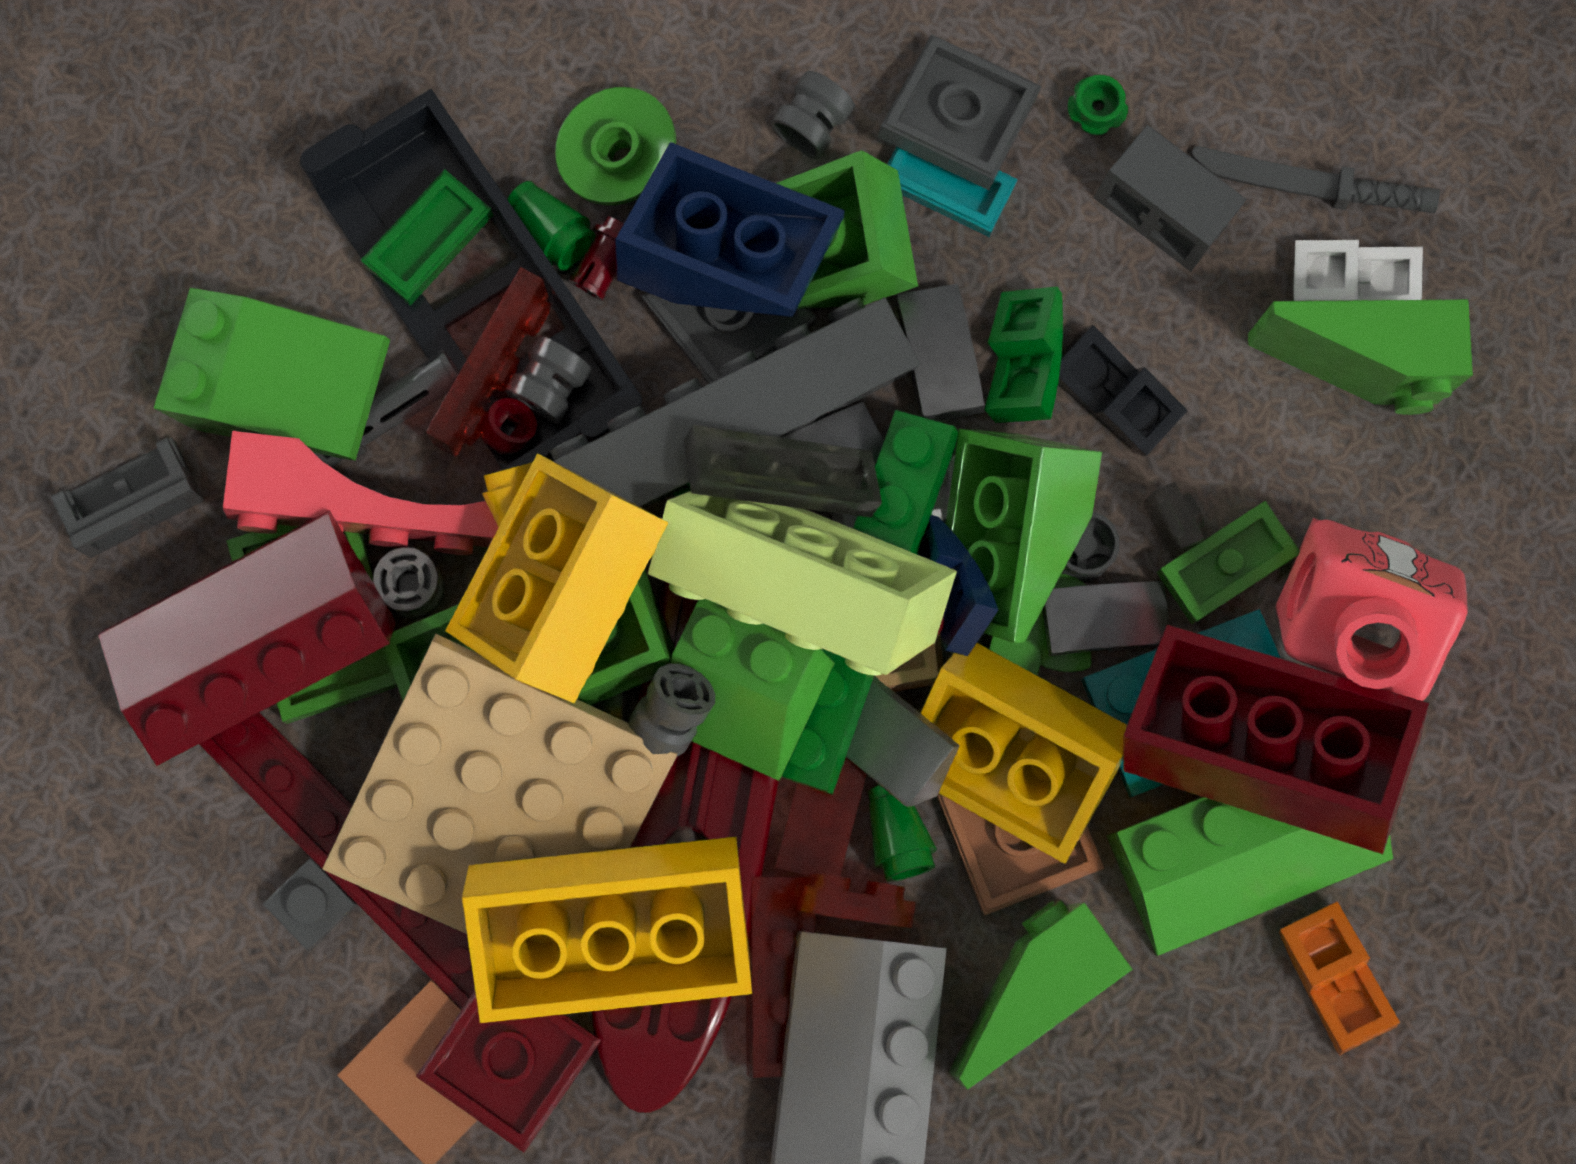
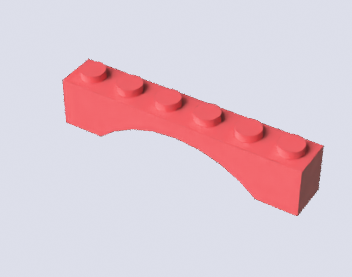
[223,431,499,555]

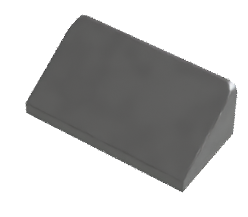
[846,676,960,806]

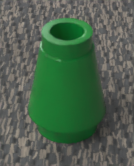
[507,181,596,270]
[867,785,937,882]

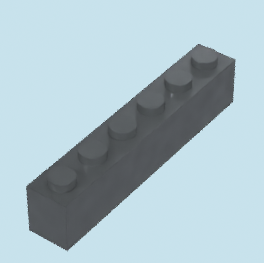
[550,297,920,509]

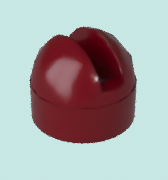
[481,398,537,455]

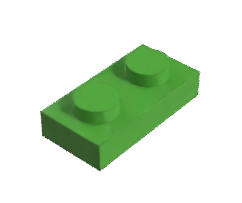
[1156,501,1300,625]

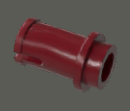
[568,216,624,301]

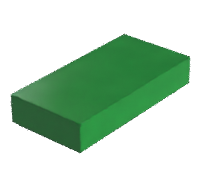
[361,169,494,306]

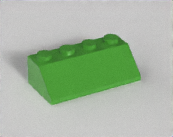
[1106,797,1393,956]

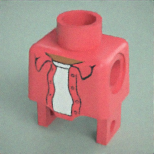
[1276,518,1468,701]

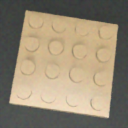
[322,634,678,934]

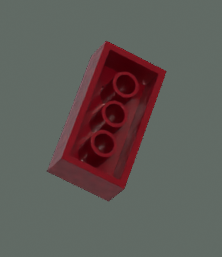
[1123,625,1429,854]

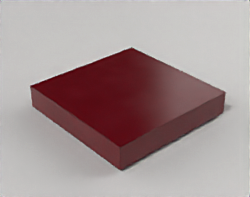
[415,991,601,1153]

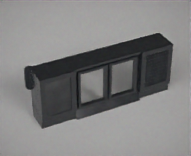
[300,89,642,470]

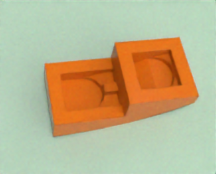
[1279,901,1400,1055]

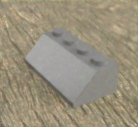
[771,931,946,1164]

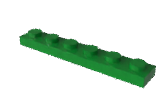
[781,410,959,795]

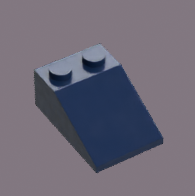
[615,142,845,317]

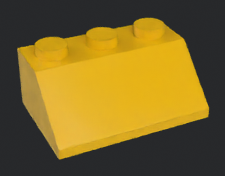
[445,453,668,703]
[921,643,1127,864]

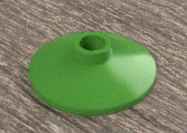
[555,87,676,205]

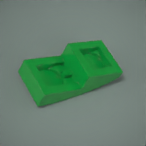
[984,286,1063,423]

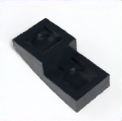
[1058,325,1188,456]

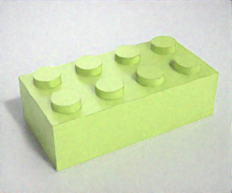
[648,477,957,675]

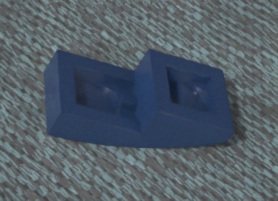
[917,515,998,656]

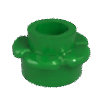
[1067,75,1128,135]

